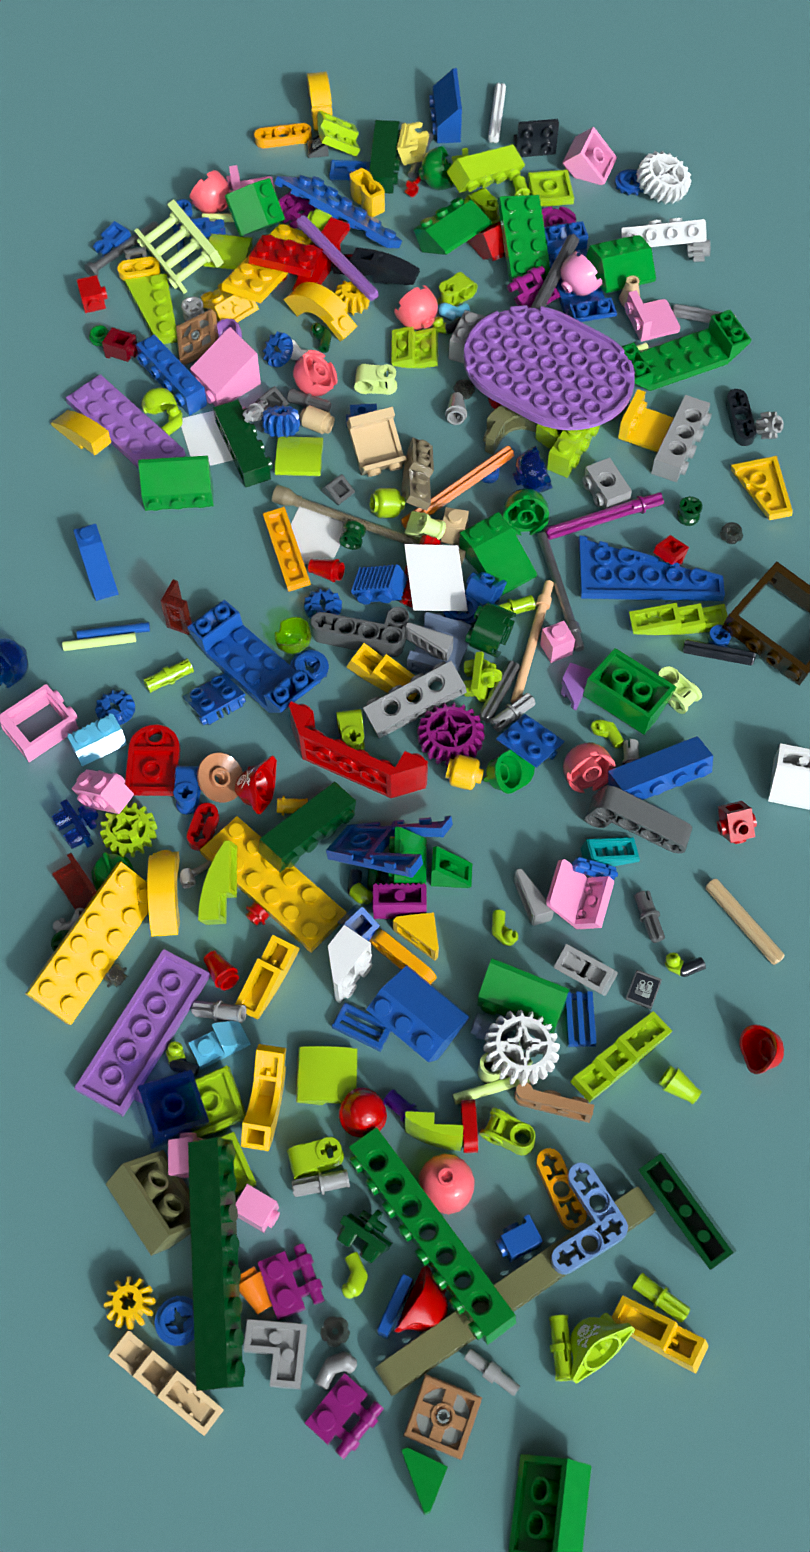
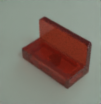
[161,579,192,635]
[52,853,97,910]

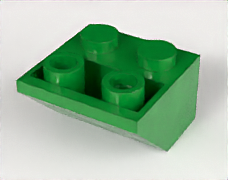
[389,827,427,885]

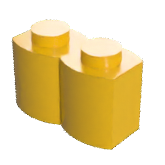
[350,168,385,217]

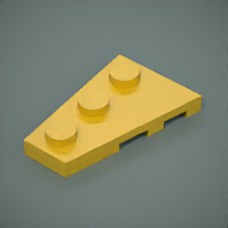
[731,456,793,520]

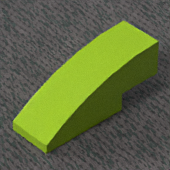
[198,840,237,925]

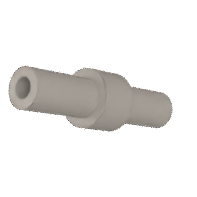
[464,1349,520,1396]

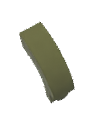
[483,405,537,455]

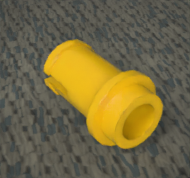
[277,796,308,816]

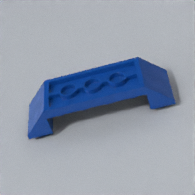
[544,221,617,322]
[187,599,319,713]

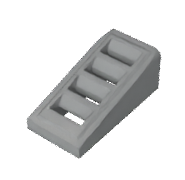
[406,623,453,661]
[514,869,554,926]

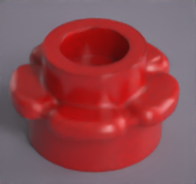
[245,902,269,926]

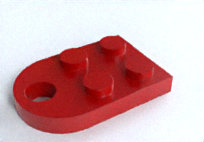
[125,725,180,796]

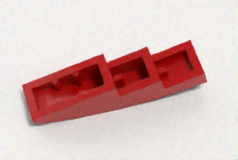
[292,217,350,290]

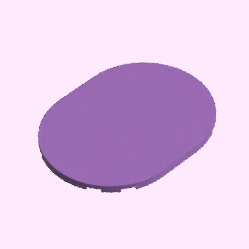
[463,305,635,430]

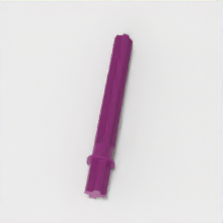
[545,492,664,540]

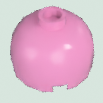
[560,251,602,296]

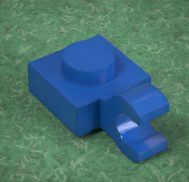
[190,217,226,239]

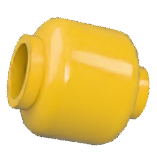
[446,754,484,790]

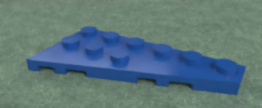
[275,175,402,248]
[579,535,725,601]

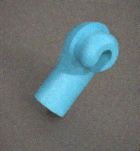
[437,303,470,320]

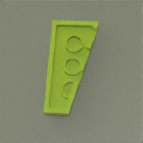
[125,274,178,344]

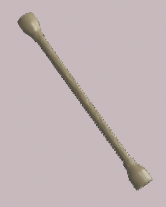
[272,485,466,565]

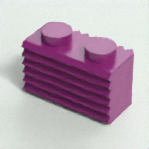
[373,883,427,919]

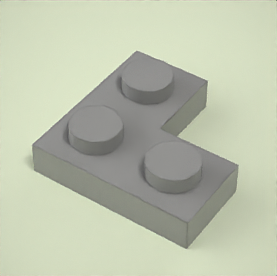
[243,1319,307,1390]

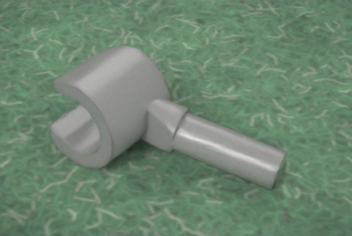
[180,860,212,889]

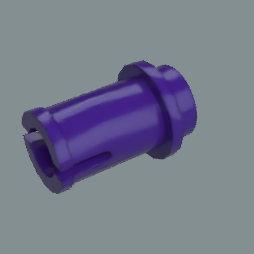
[383,1089,419,1123]

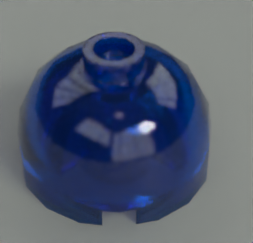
[512,446,553,493]
[0,638,29,688]

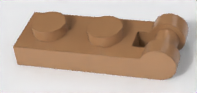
[515,1083,594,1123]

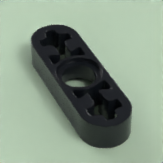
[725,389,756,446]

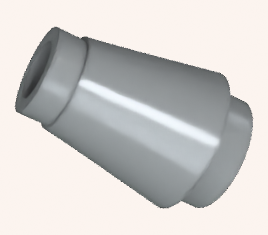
[445,392,467,425]

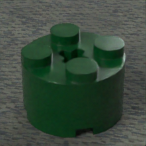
[465,602,516,658]

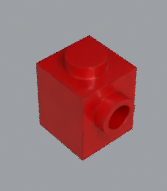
[77,275,108,313]

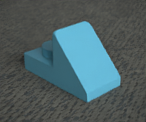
[189,1021,251,1070]

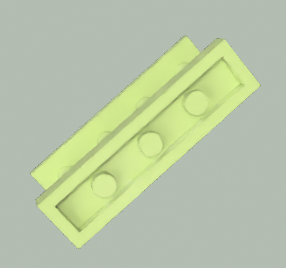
[134,199,224,294]

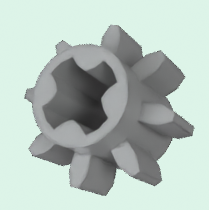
[688,240,711,262]
[755,411,784,439]

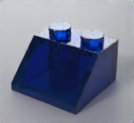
[134,1070,209,1149]

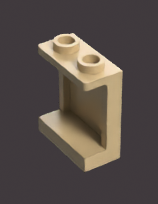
[347,407,407,477]

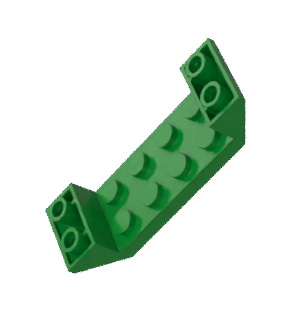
[621,310,752,391]

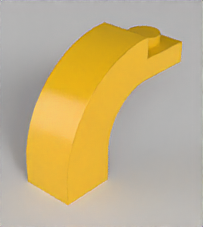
[306,71,333,131]
[283,282,357,341]
[147,850,180,937]
[241,1044,286,1151]

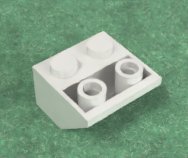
[768,743,810,810]
[328,925,373,1003]

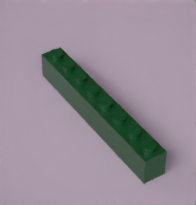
[188,1137,245,1391]

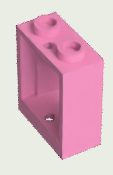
[0,684,79,762]

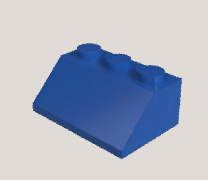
[429,68,462,144]
[366,965,470,1062]

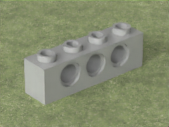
[651,395,712,483]
[363,661,467,739]

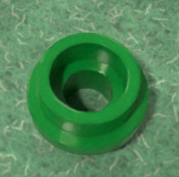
[89,325,109,346]

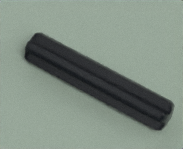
[683,639,756,666]

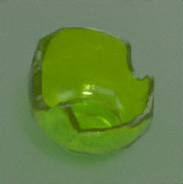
[275,617,312,654]

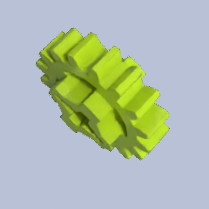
[100,803,158,858]

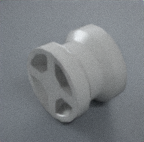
[182,297,204,322]

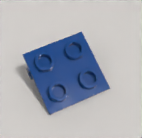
[182,673,246,726]
[496,714,565,768]

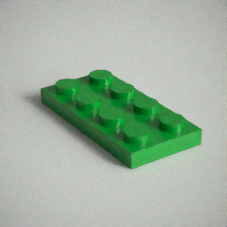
[497,195,550,283]

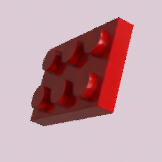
[249,235,323,278]

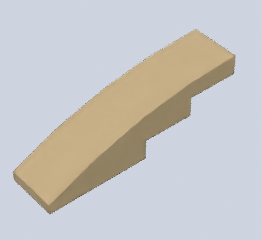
[108,1330,224,1436]

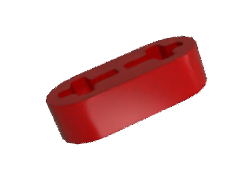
[187,803,220,851]
[461,1099,478,1153]

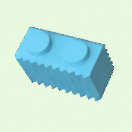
[67,714,127,766]

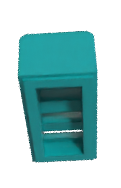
[581,837,640,866]

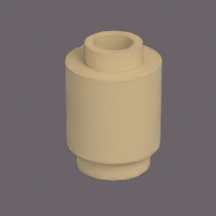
[300,405,335,434]

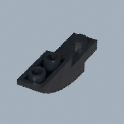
[332,247,420,285]

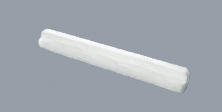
[488,83,506,143]

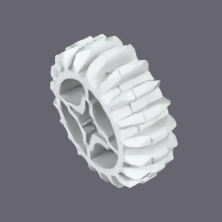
[636,151,691,205]
[484,1010,560,1086]

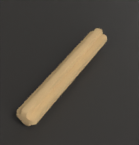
[706,878,785,965]

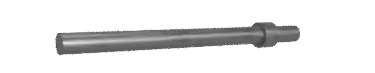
[538,532,584,652]

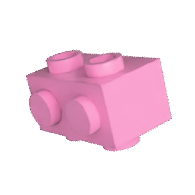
[72,769,134,814]

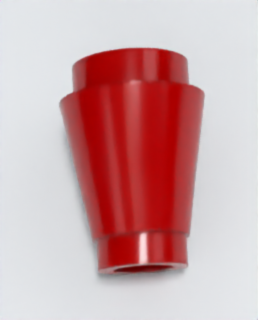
[308,559,345,582]
[203,951,239,990]

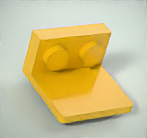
[201,283,259,322]
[618,389,674,452]

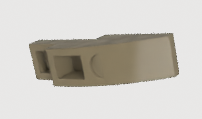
[401,437,434,511]

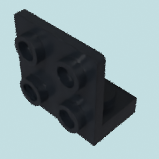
[513,119,559,157]

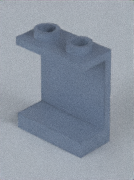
[407,612,472,675]

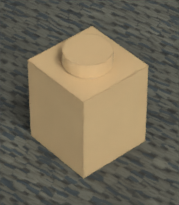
[441,507,469,546]

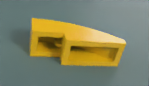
[51,410,111,456]
[346,643,417,702]
[235,935,300,1020]
[612,1295,709,1374]

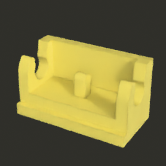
[397,122,429,165]

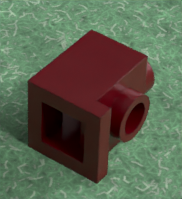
[102,327,138,362]

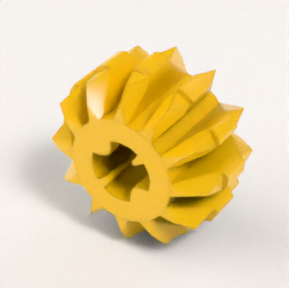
[335,280,370,316]
[104,1276,156,1330]

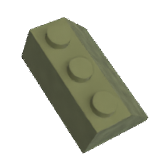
[106,1150,191,1256]

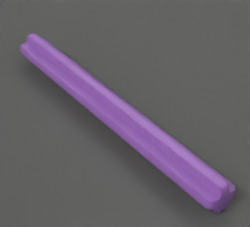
[296,215,379,301]

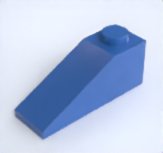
[73,523,119,601]

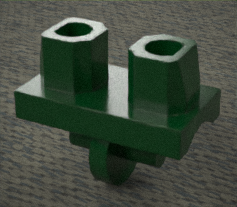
[337,1209,393,1263]

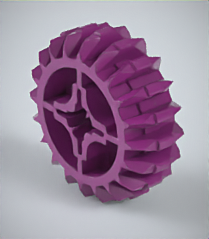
[417,702,485,767]

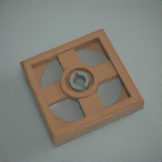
[176,309,219,365]
[403,1374,483,1460]

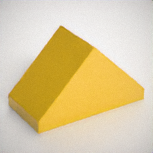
[393,912,439,961]

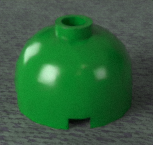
[419,145,454,190]
[503,488,549,536]

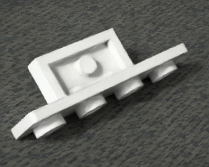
[622,218,706,247]

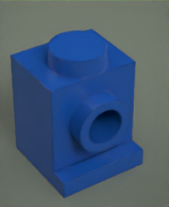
[465,572,507,605]
[495,1214,543,1262]

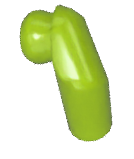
[161,405,183,436]
[591,720,624,748]
[492,910,519,946]
[342,1252,368,1299]

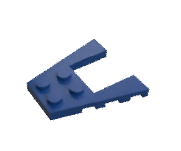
[326,816,453,877]

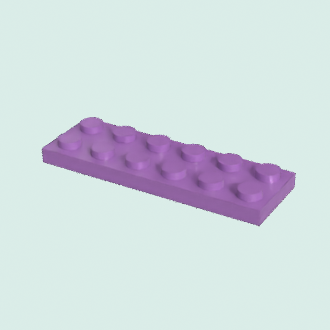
[66,374,185,469]
[74,949,211,1117]

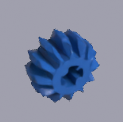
[262,405,300,438]

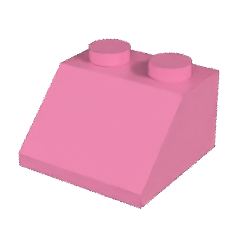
[563,127,617,185]

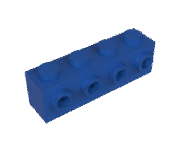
[136,334,207,416]
[608,736,713,800]

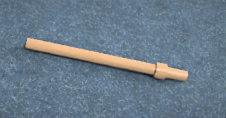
[511,580,554,703]

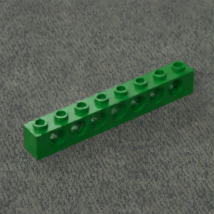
[349,1127,516,1345]

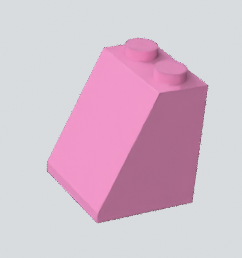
[190,327,261,407]

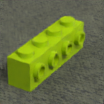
[447,144,525,193]
[547,425,600,478]

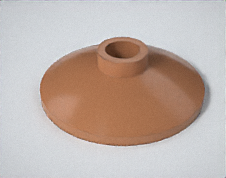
[197,753,243,803]

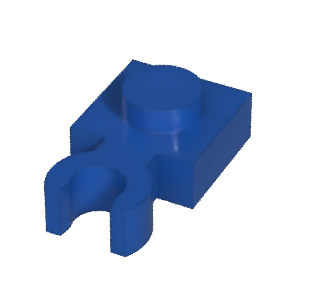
[93,221,131,256]

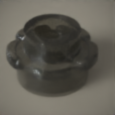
[453,379,475,400]
[720,522,743,544]
[103,963,128,988]
[320,1316,350,1347]

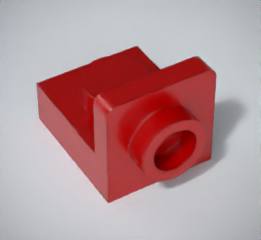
[653,535,689,565]

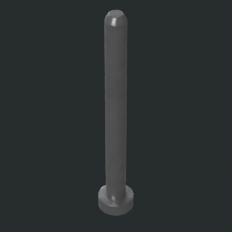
[85,222,159,276]

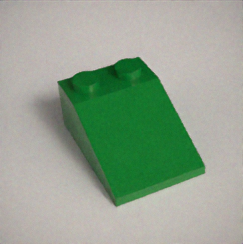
[459,512,537,596]

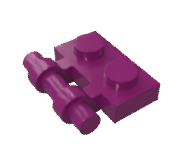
[278,191,317,229]
[507,266,560,308]
[257,1243,325,1321]
[305,1373,384,1460]

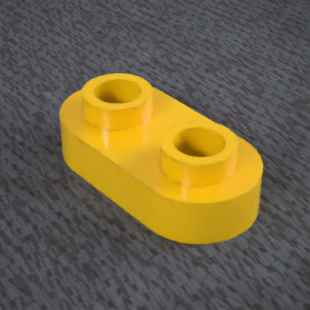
[117,257,161,281]

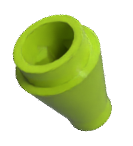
[658,1065,702,1105]

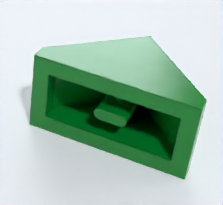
[431,846,473,888]
[401,1447,448,1515]

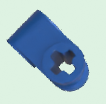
[173,765,201,815]

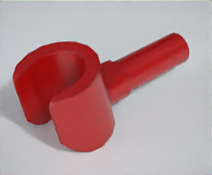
[405,175,422,197]

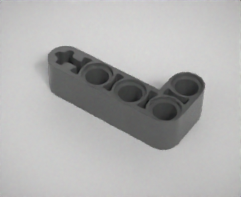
[311,606,409,657]
[585,786,692,853]

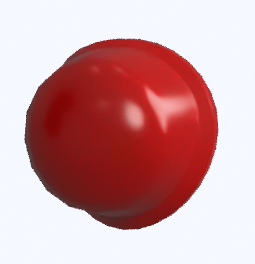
[739,1025,784,1074]
[339,1088,387,1138]

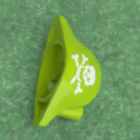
[570,1313,635,1384]

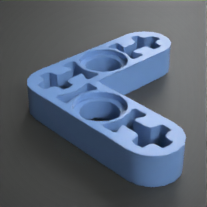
[551,1163,628,1274]

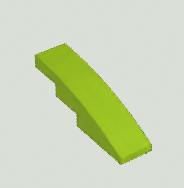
[629,603,728,635]
[571,1011,672,1103]

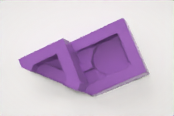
[561,663,593,710]

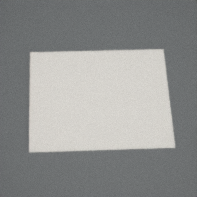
[181,411,233,466]
[291,507,344,564]
[404,544,468,611]

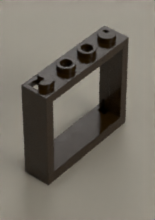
[722,561,810,686]

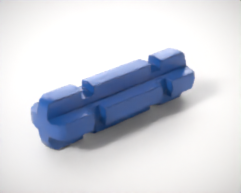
[571,857,618,880]

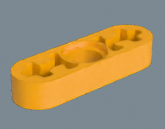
[254,123,312,148]
[369,929,437,984]
[536,1148,587,1231]

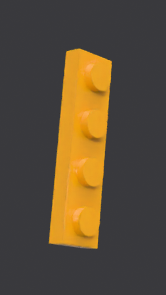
[263,506,311,592]

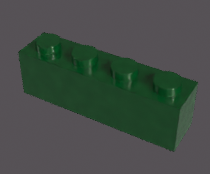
[369,120,401,194]
[213,400,273,488]
[258,782,356,872]
[638,1153,737,1270]

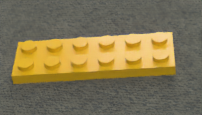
[222,224,314,303]
[200,816,347,953]
[25,862,149,1025]

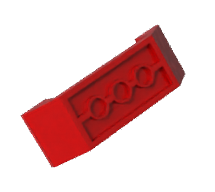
[289,701,428,799]

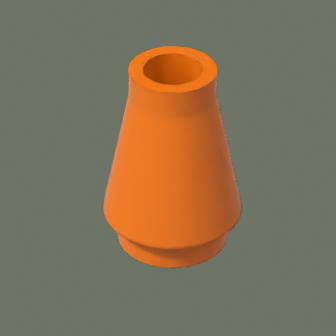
[239,1266,272,1315]

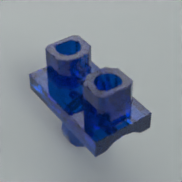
[51,799,98,849]

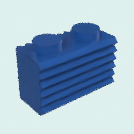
[351,564,408,605]

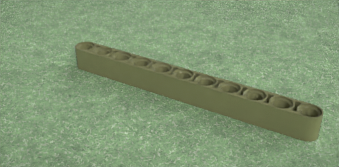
[375,1186,656,1396]

